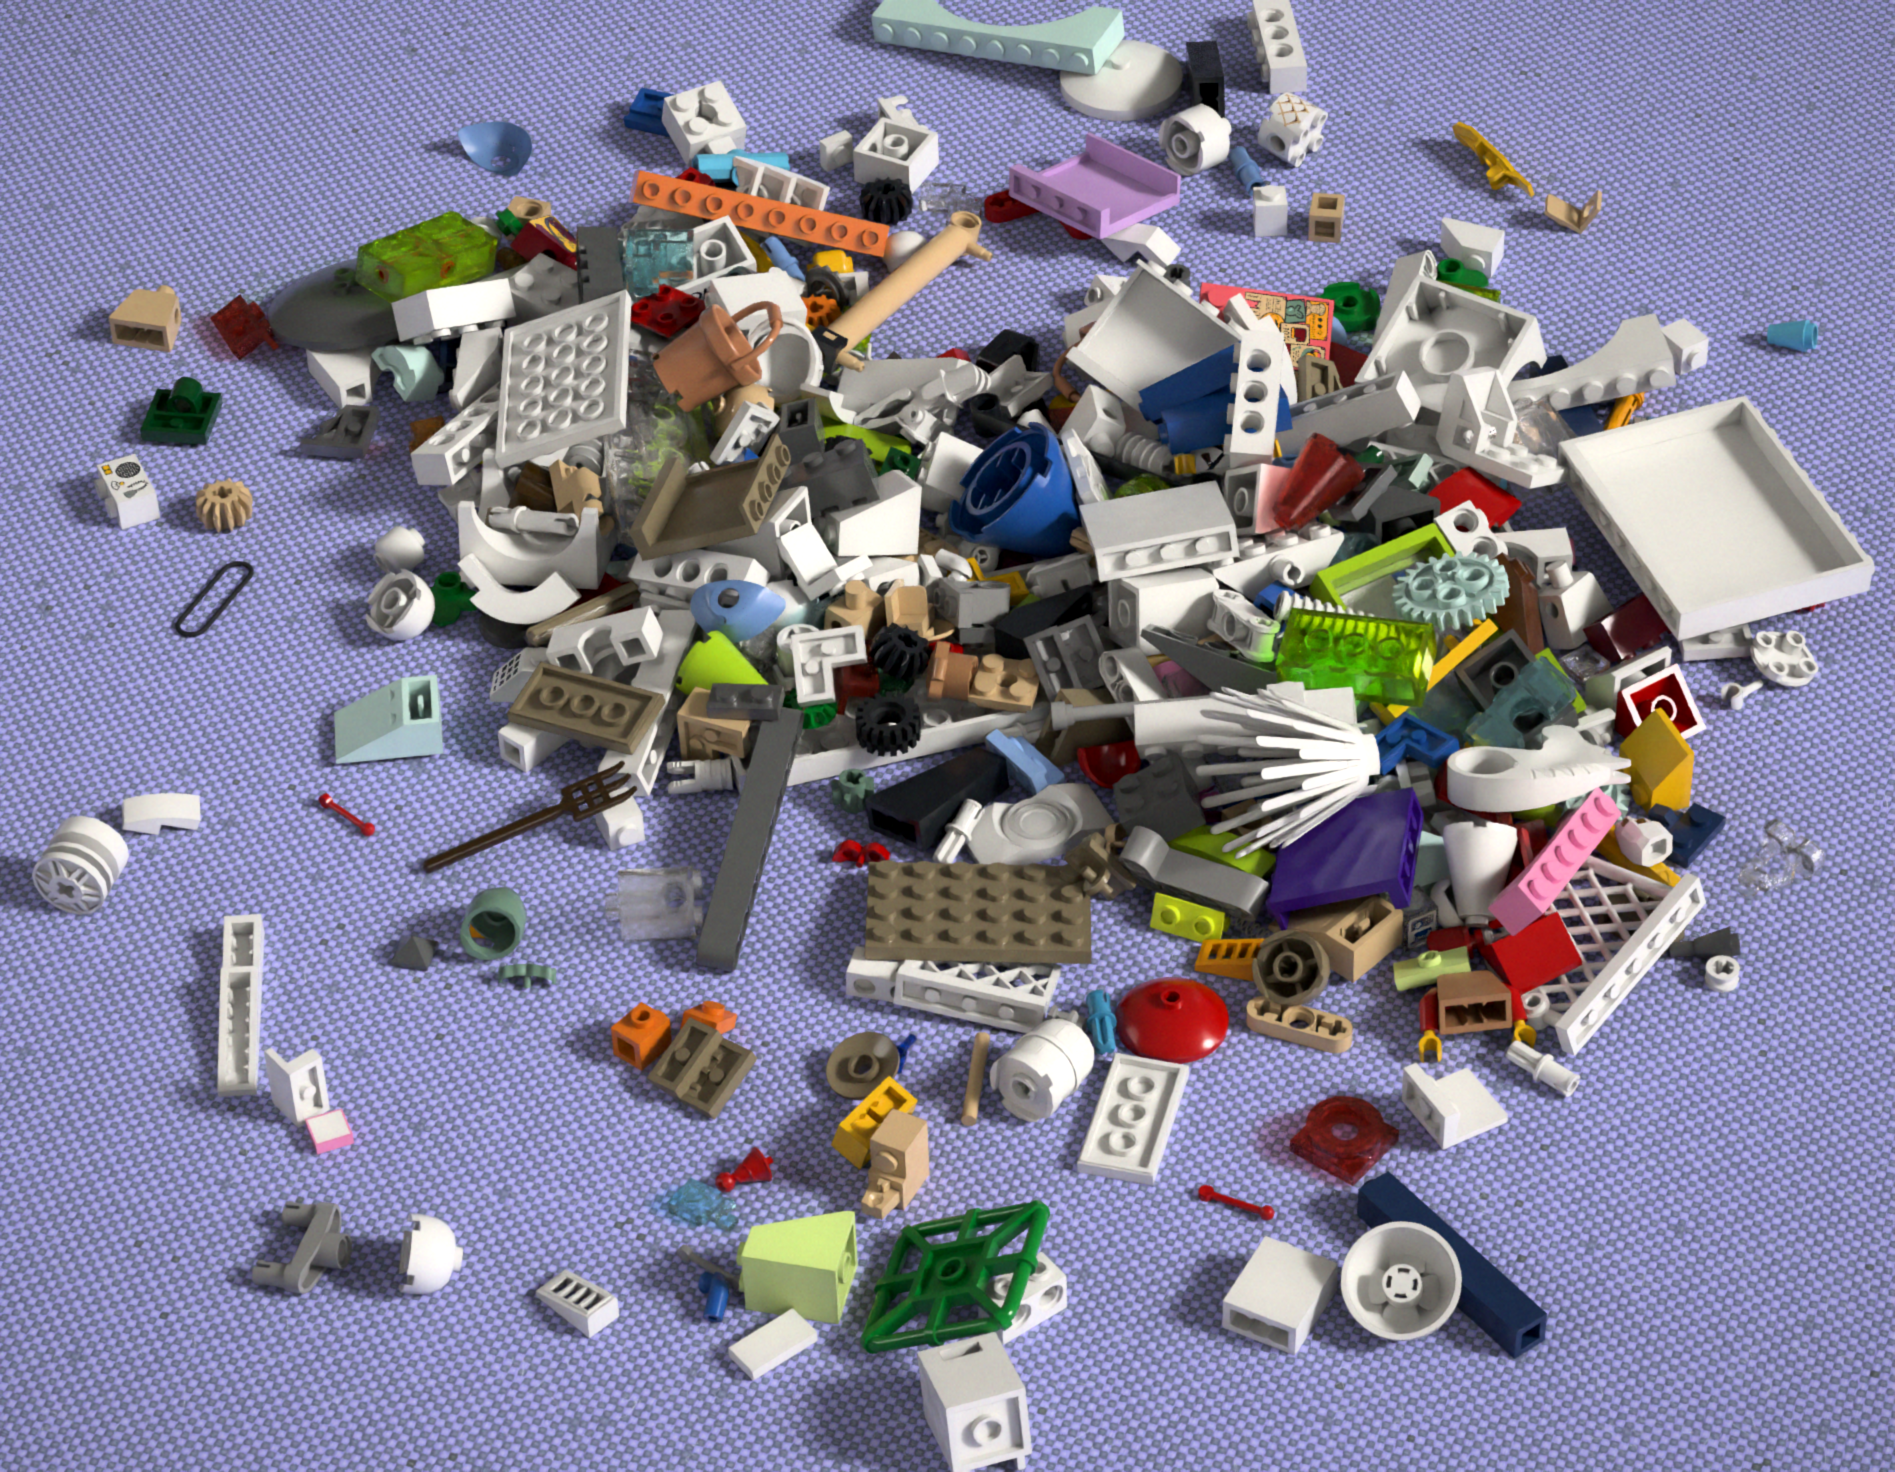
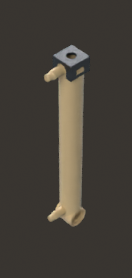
[811,211,993,375]

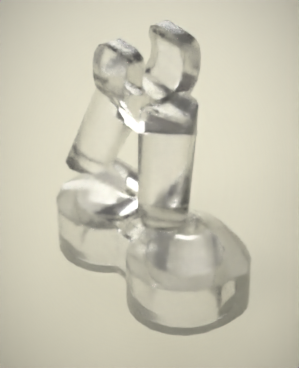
[1737,819,1825,900]

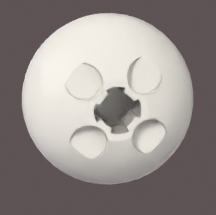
[1341,1221,1462,1341]

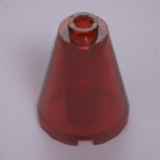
[1272,432,1365,531]

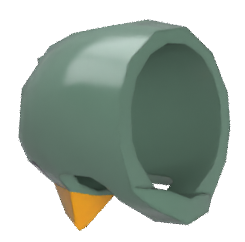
[460,886,527,960]

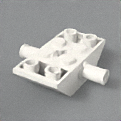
[1190,519,1344,601]

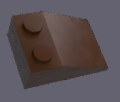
[1491,552,1544,655]

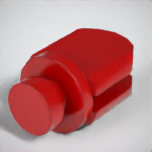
[1427,926,1485,960]

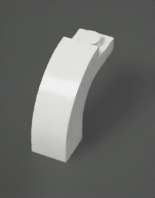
[457,553,582,624]

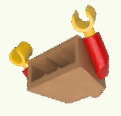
[1419,970,1537,1063]

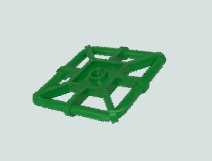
[860,1200,1050,1354]

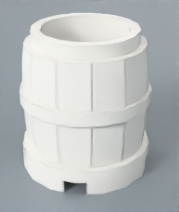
[990,1019,1094,1122]

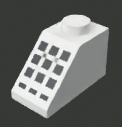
[489,647,550,702]

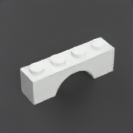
[1476,528,1573,584]

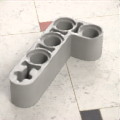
[1118,826,1271,922]

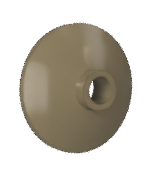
[826,1032,900,1100]

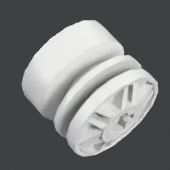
[32,816,129,915]

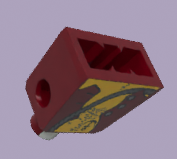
[510,215,577,271]

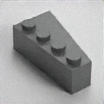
[576,226,626,305]
[777,438,880,519]

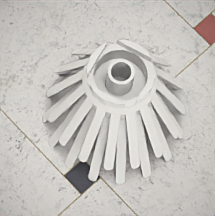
[1196,686,1380,859]

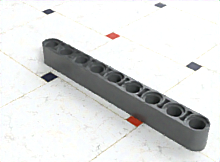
[696,707,804,972]

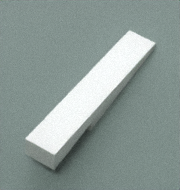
[217,914,265,1097]

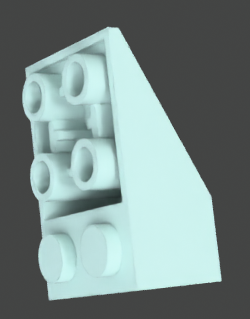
[334,674,444,764]

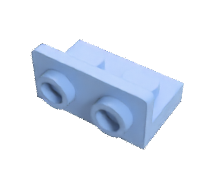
[986,728,1066,796]

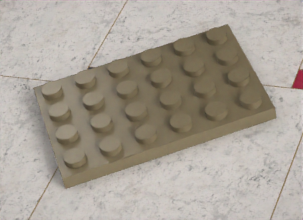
[865,860,1091,964]

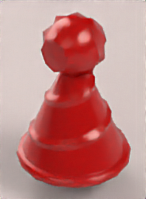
[715,1147,774,1193]

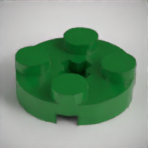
[1316,282,1380,332]

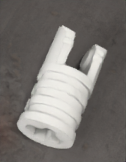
[667,758,734,794]

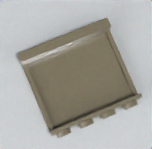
[629,433,791,561]

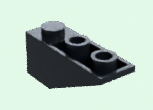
[995,584,1093,660]

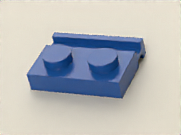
[623,87,674,138]

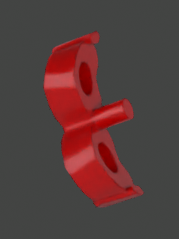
[832,840,891,868]

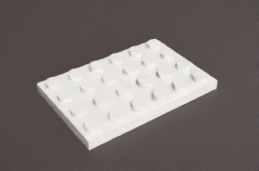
[495,289,631,469]

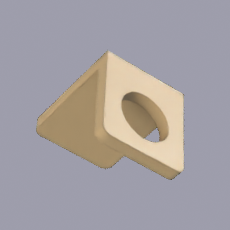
[1544,190,1602,234]

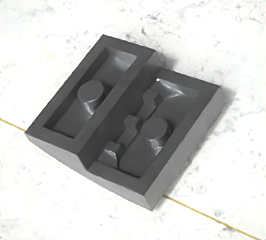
[1023,614,1106,705]

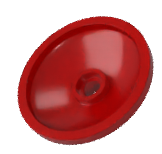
[1115,977,1229,1064]

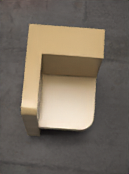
[884,579,935,636]

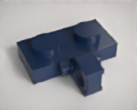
[1648,803,1726,869]

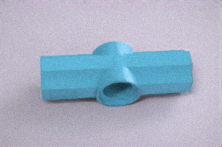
[691,149,790,186]

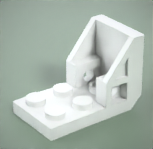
[1435,366,1569,489]

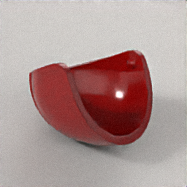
[1077,740,1141,789]

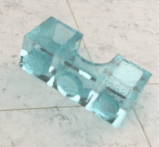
[1465,656,1577,749]

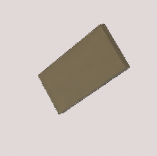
[506,662,666,755]

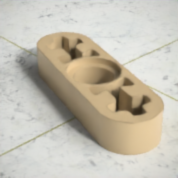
[1246,996,1353,1053]

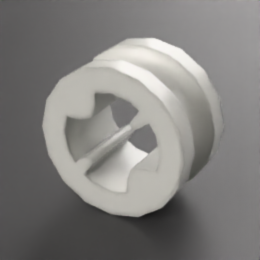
[1704,955,1740,993]

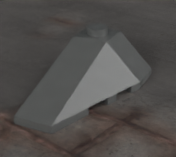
[1140,624,1293,697]

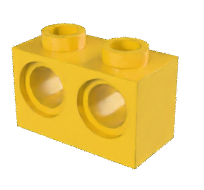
[831,1076,918,1170]

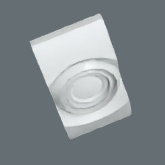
[964,783,1115,865]

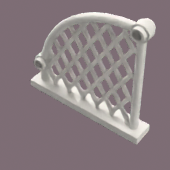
[1478,821,1706,1056]

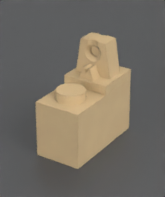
[861,1108,930,1220]

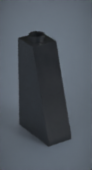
[1186,41,1225,118]
[865,747,1010,852]

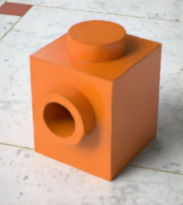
[611,1002,672,1071]

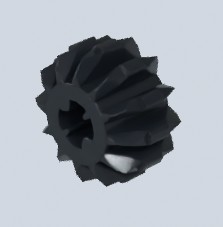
[859,177,913,226]
[868,622,932,683]

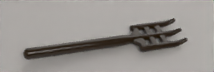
[422,761,637,873]

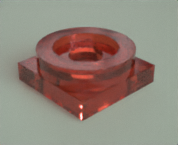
[1290,1095,1399,1186]

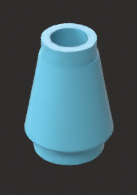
[1767,319,1818,352]

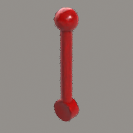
[318,793,375,837]
[1198,1185,1275,1221]

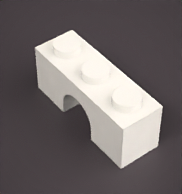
[546,605,663,674]

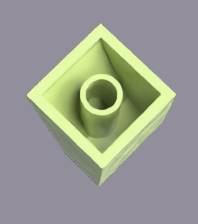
[736,1211,858,1324]

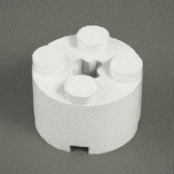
[1159,104,1231,176]

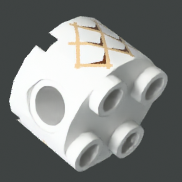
[1258,92,1328,167]

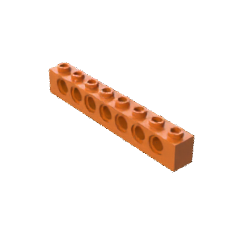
[628,170,890,257]

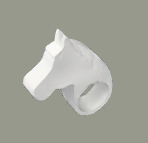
[1447,725,1631,812]

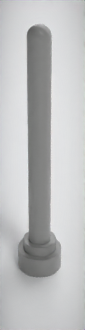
[1050,695,1211,731]

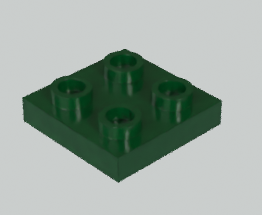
[140,377,223,445]

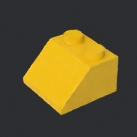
[1616,708,1695,815]

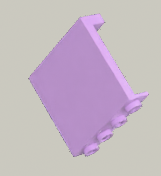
[1009,132,1181,240]

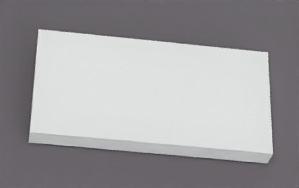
[1077,1053,1189,1186]

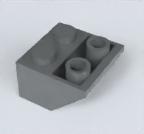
[757,397,825,466]

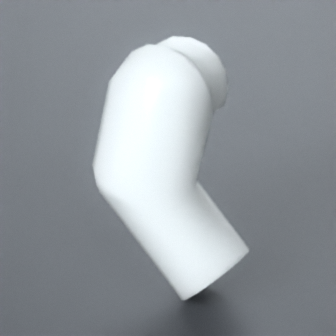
[935,549,973,581]

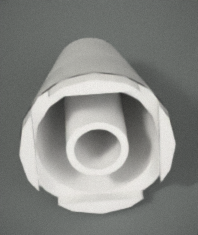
[1443,822,1518,928]

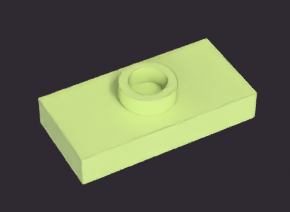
[1393,946,1471,991]

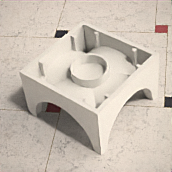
[1354,274,1547,437]
[457,448,622,589]

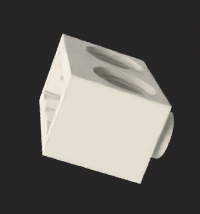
[1433,500,1508,561]
[978,1252,1067,1345]

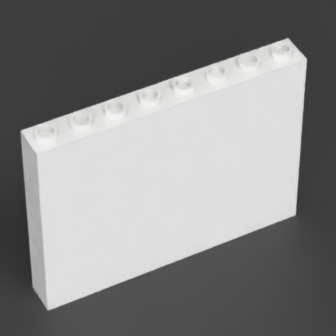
[1557,396,1875,641]

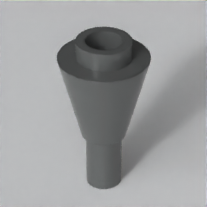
[1670,926,1741,959]

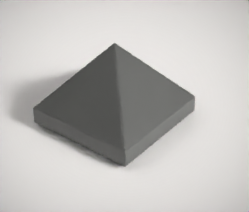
[391,936,438,971]

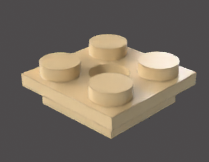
[968,654,1041,714]

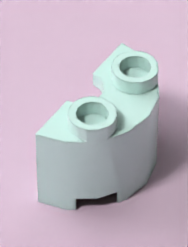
[371,344,444,402]

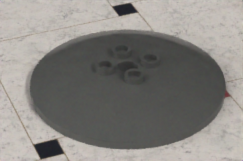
[267,254,460,350]

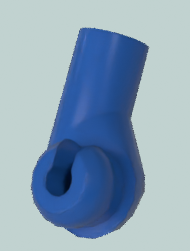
[698,1271,729,1322]

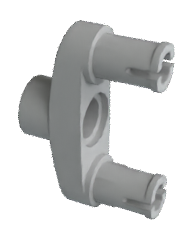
[252,1201,352,1294]

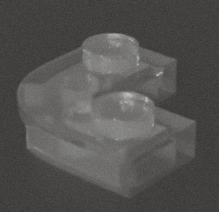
[919,182,982,226]

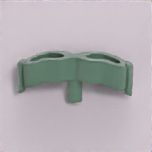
[498,964,557,988]

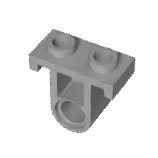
[934,577,1011,628]

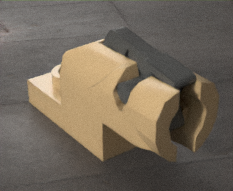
[549,459,615,536]

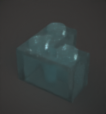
[625,229,694,296]

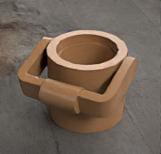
[926,641,978,703]

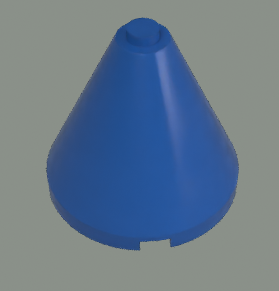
[948,422,1082,559]

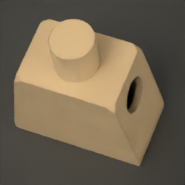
[109,285,182,352]
[823,580,887,670]

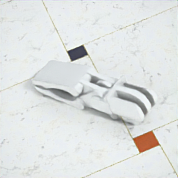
[854,363,991,436]

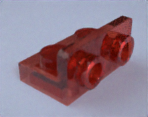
[210,294,280,361]

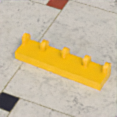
[1369,618,1498,727]

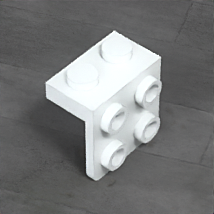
[776,522,873,601]

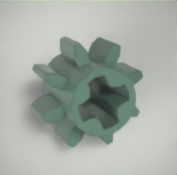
[831,768,875,813]

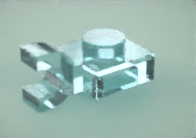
[667,1178,739,1233]

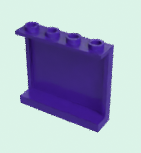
[1267,787,1424,931]

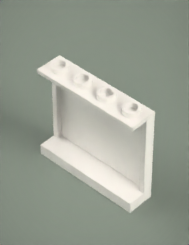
[1065,259,1245,426]
[1079,480,1240,582]

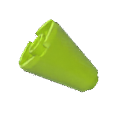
[676,630,769,721]

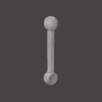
[677,1244,740,1290]

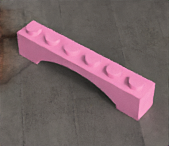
[1488,787,1622,936]

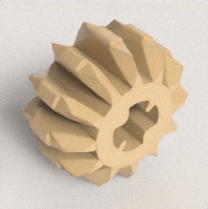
[195,478,253,533]

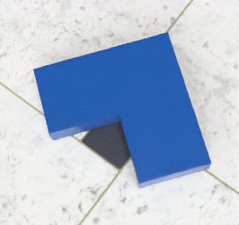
[1375,712,1460,776]

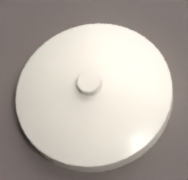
[1060,40,1183,121]

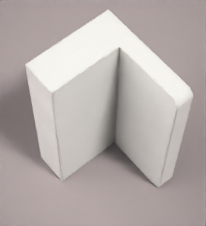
[264,1047,330,1128]

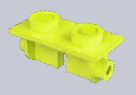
[1150,892,1231,943]

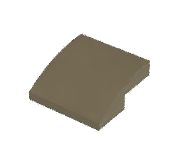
[647,1017,758,1120]

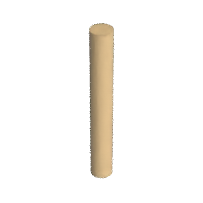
[961,1032,990,1126]

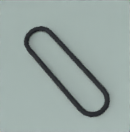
[175,561,254,637]

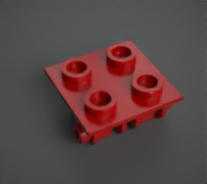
[630,283,706,338]

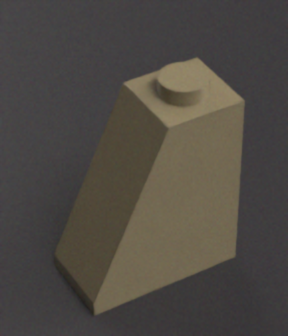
[1034,689,1135,767]

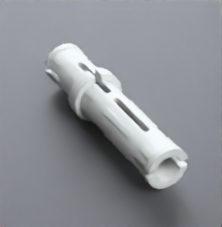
[489,506,579,536]

